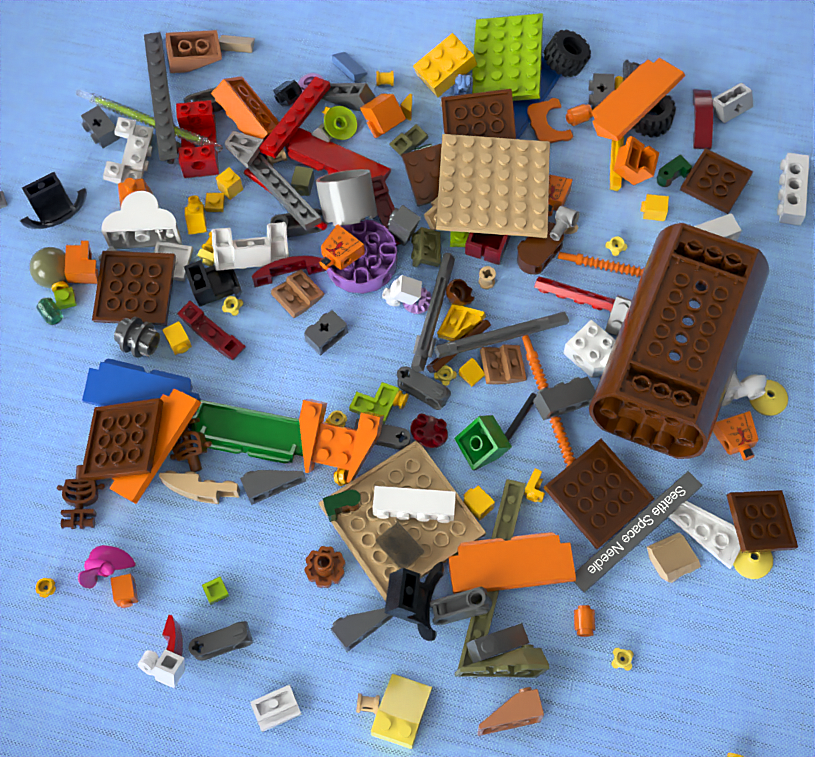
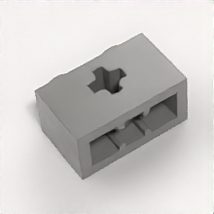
[712,83,753,123]

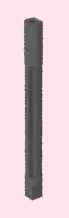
[411,253,455,372]
[435,312,569,358]

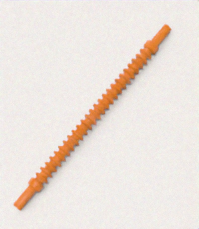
[557,251,645,278]
[522,335,576,467]

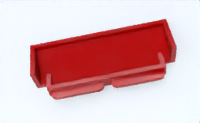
[285,127,391,181]

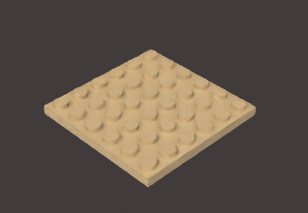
[436,134,550,238]
[319,441,486,602]

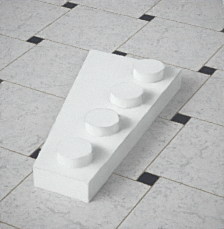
[669,501,741,569]

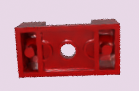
[176,100,219,178]

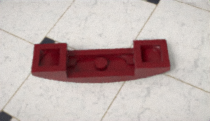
[693,89,713,150]
[372,175,410,246]
[252,256,326,287]
[177,301,246,361]

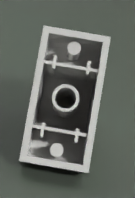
[101,191,182,249]

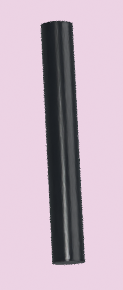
[505,393,537,441]

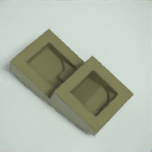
[389,124,429,156]

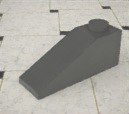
[322,83,376,111]
[240,470,306,505]
[331,608,394,652]
[466,623,530,663]

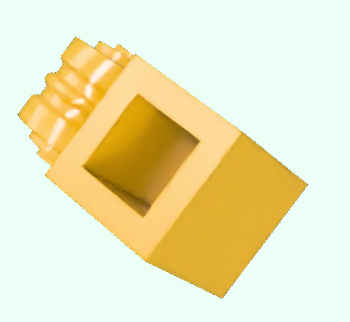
[185,195,207,234]

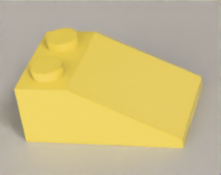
[371,674,432,749]

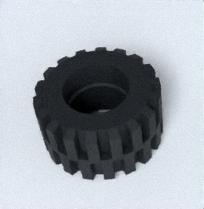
[544,29,591,77]
[632,95,676,138]

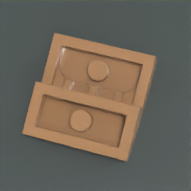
[271,269,324,318]
[480,344,527,384]

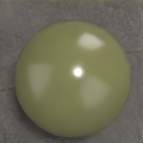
[29,247,67,288]

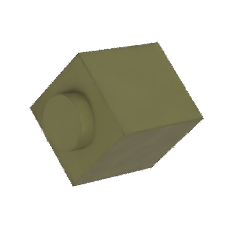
[291,166,314,196]

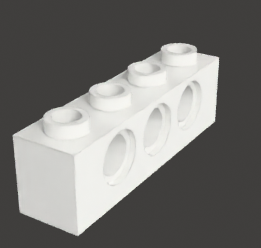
[777,153,809,226]

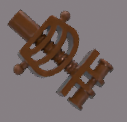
[170,412,212,472]
[57,465,105,529]

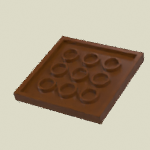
[441,89,516,139]
[92,251,176,326]
[80,398,164,480]
[543,439,655,549]

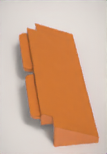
[591,58,685,141]
[109,389,201,504]
[449,532,576,594]

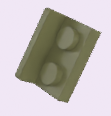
[411,227,441,267]

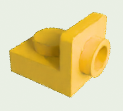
[523,468,545,503]

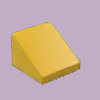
[400,93,412,121]
[459,358,485,387]

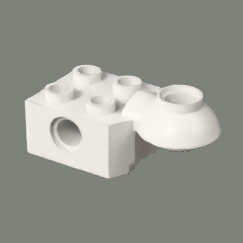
[563,320,616,378]
[722,371,766,406]

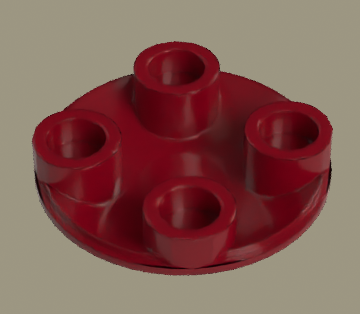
[410,413,448,448]

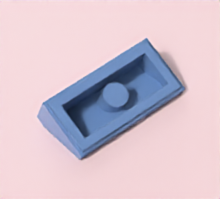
[332,52,368,83]

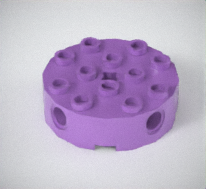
[326,219,398,294]

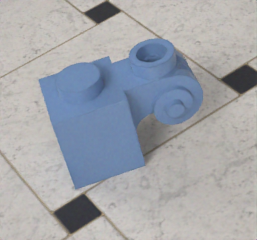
[455,74,473,96]

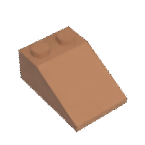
[166,30,222,73]
[477,687,544,736]

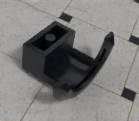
[19,172,87,229]
[184,260,242,307]
[384,562,444,641]

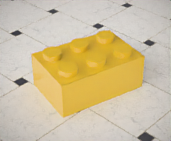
[413,33,477,98]

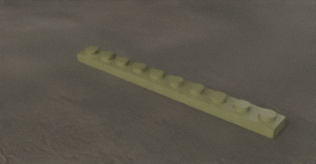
[457,479,526,678]

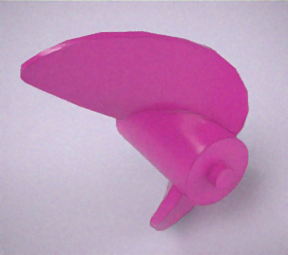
[78,545,136,589]

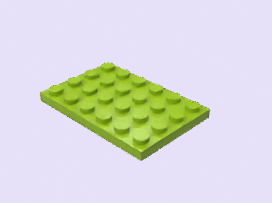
[472,13,544,101]

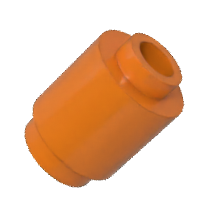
[566,104,593,126]
[574,605,595,637]

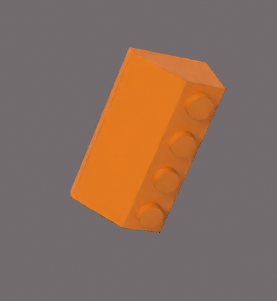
[211,76,279,141]

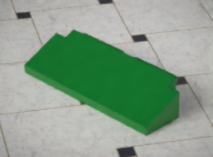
[191,400,303,464]

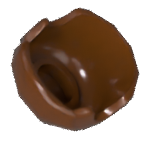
[446,279,475,306]

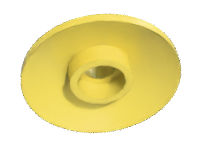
[749,380,788,416]
[733,549,773,579]

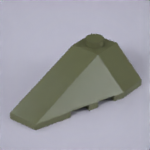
[455,644,549,678]

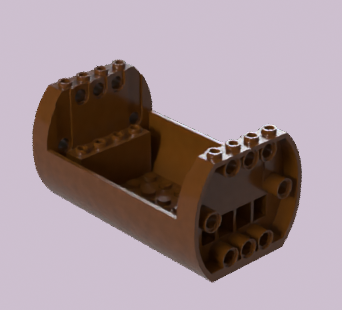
[589,223,769,459]

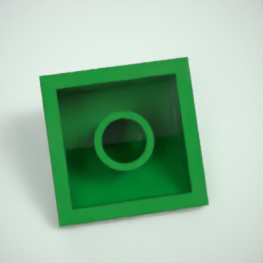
[454,415,512,471]

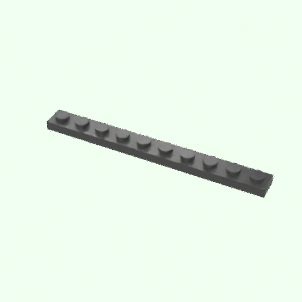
[144,32,178,161]

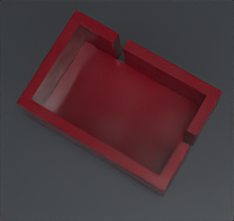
[465,232,511,265]

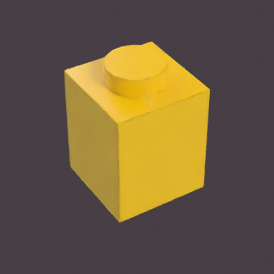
[215,167,243,200]
[640,194,669,221]
[162,321,192,355]
[463,485,495,521]

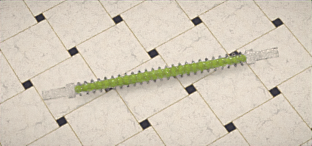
[76,89,223,152]

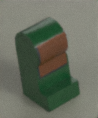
[657,154,692,187]
[322,489,362,522]

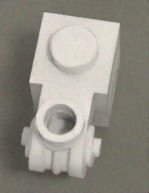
[382,275,422,306]
[137,649,185,688]

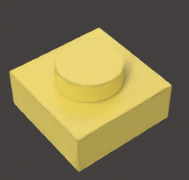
[197,249,214,267]

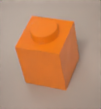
[110,573,138,608]

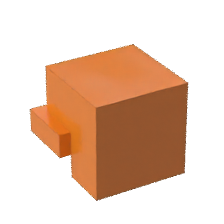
[360,94,406,138]
[613,136,659,185]
[65,241,98,284]

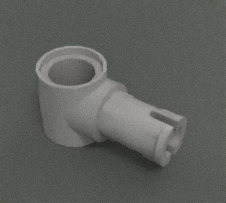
[550,206,579,241]

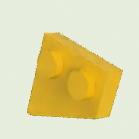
[437,304,486,341]

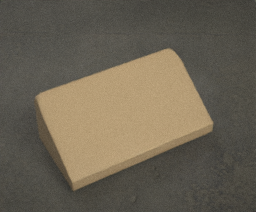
[219,35,255,53]

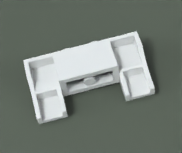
[103,117,154,184]
[212,222,289,271]

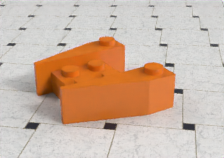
[299,399,384,483]

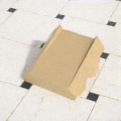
[647,532,701,583]

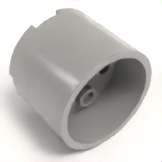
[316,169,378,226]

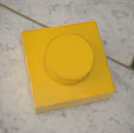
[205,193,225,212]

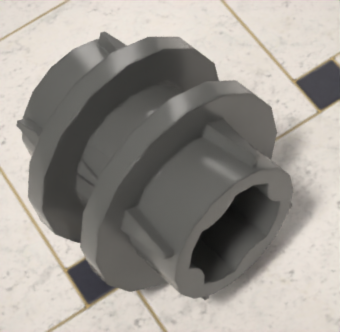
[114,317,160,358]

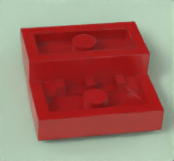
[162,614,183,656]

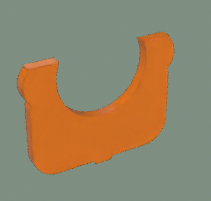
[527,98,573,143]

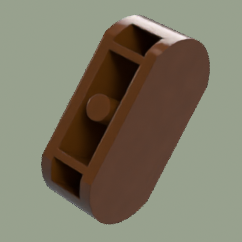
[517,222,564,275]

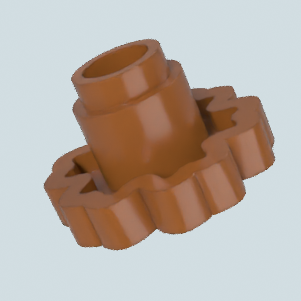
[304,546,346,588]

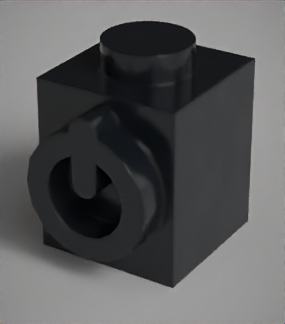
[273,80,302,106]

